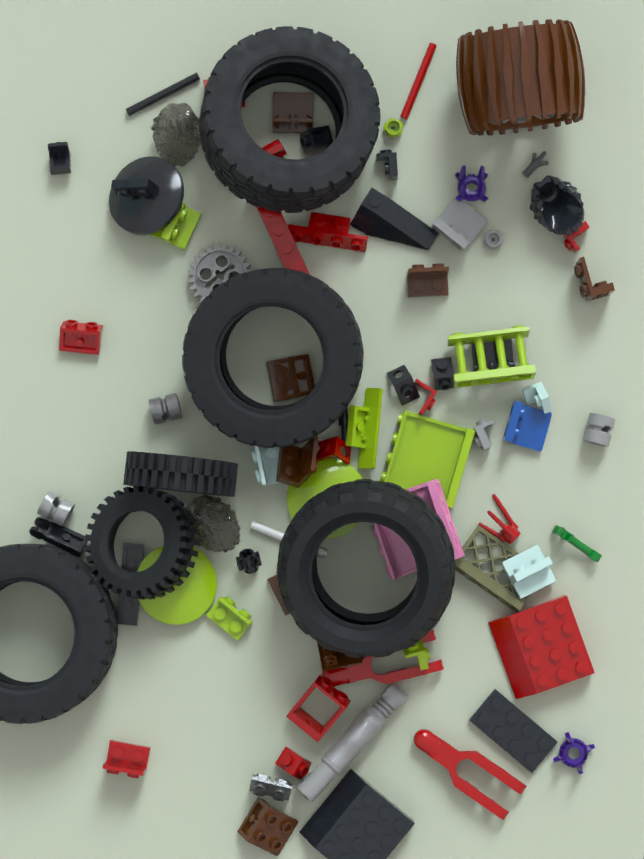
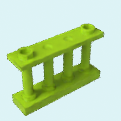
[448,325,536,388]

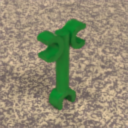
[551,525,602,562]

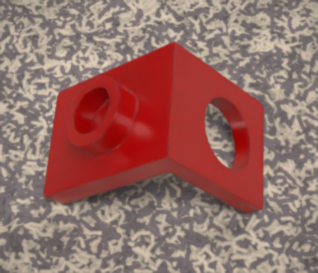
[414,379,437,415]
[316,436,351,465]

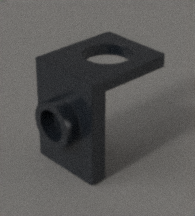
[387,365,420,406]

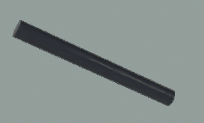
[126,72,200,116]

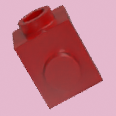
[563,221,590,253]
[275,746,312,779]

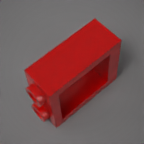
[286,675,351,742]

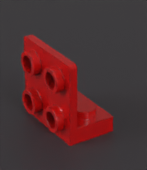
[102,740,151,778]

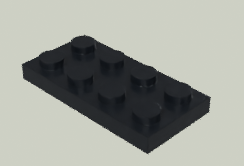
[469,689,558,773]

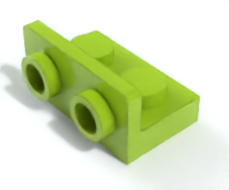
[206,596,253,641]

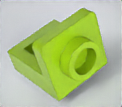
[403,639,431,670]

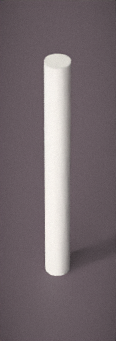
[250,521,328,558]

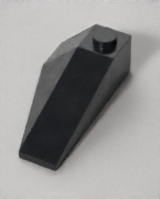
[350,188,439,251]

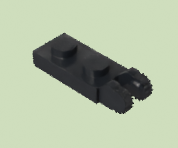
[29,517,88,557]

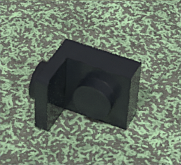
[300,125,333,154]
[376,150,398,180]

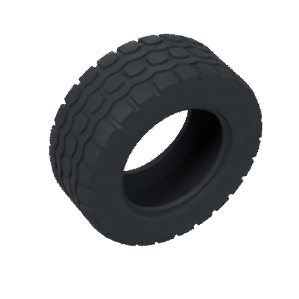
[199,26,381,213]
[182,268,364,448]
[0,544,118,724]

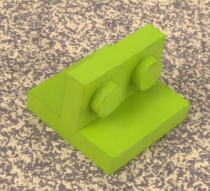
[149,202,202,251]

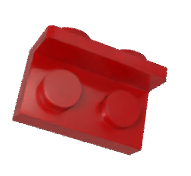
[59,320,103,355]

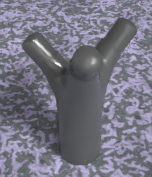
[522,151,549,178]

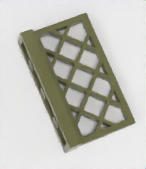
[455,525,529,612]

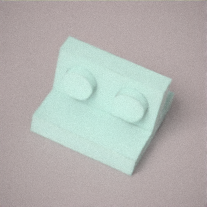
[501,545,556,600]

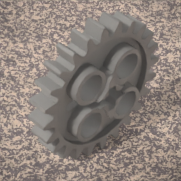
[188,244,252,303]

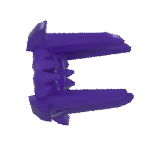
[455,165,489,202]
[553,732,595,774]

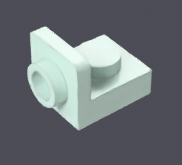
[523,382,552,414]

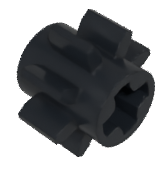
[236,549,262,574]

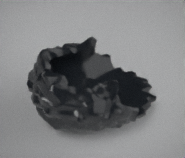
[530,175,584,236]

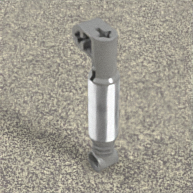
[295,683,408,803]

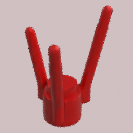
[478,494,521,544]

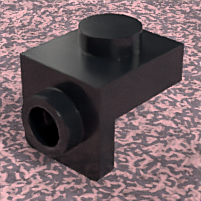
[48,142,71,175]
[431,357,454,390]

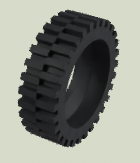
[123,451,238,497]
[85,486,199,600]

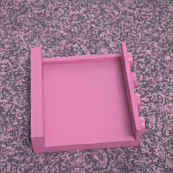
[372,479,465,580]

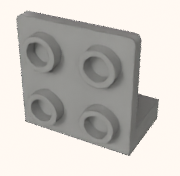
[432,197,488,252]

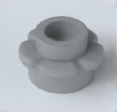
[483,230,503,250]

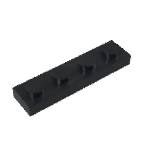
[117,543,144,626]

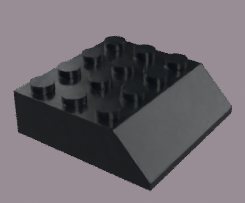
[299,769,415,859]

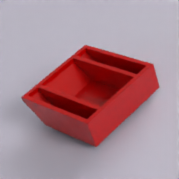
[488,595,595,699]

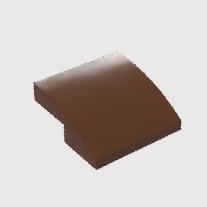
[266,354,315,402]

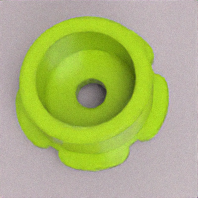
[383,118,403,138]

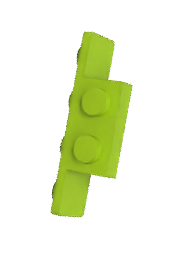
[346,388,383,469]

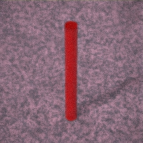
[400,43,437,120]

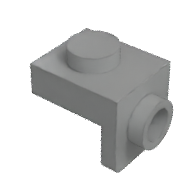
[473,418,494,451]

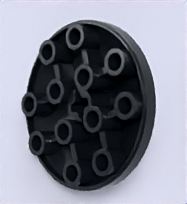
[109,156,184,235]

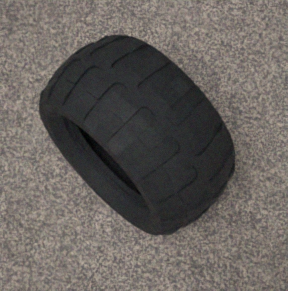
[276,479,455,658]

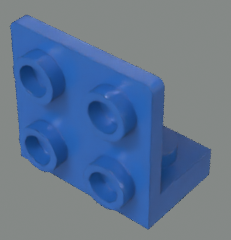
[502,401,552,451]

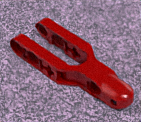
[321,629,444,687]
[413,729,527,820]

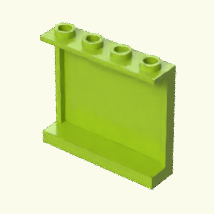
[380,410,475,509]

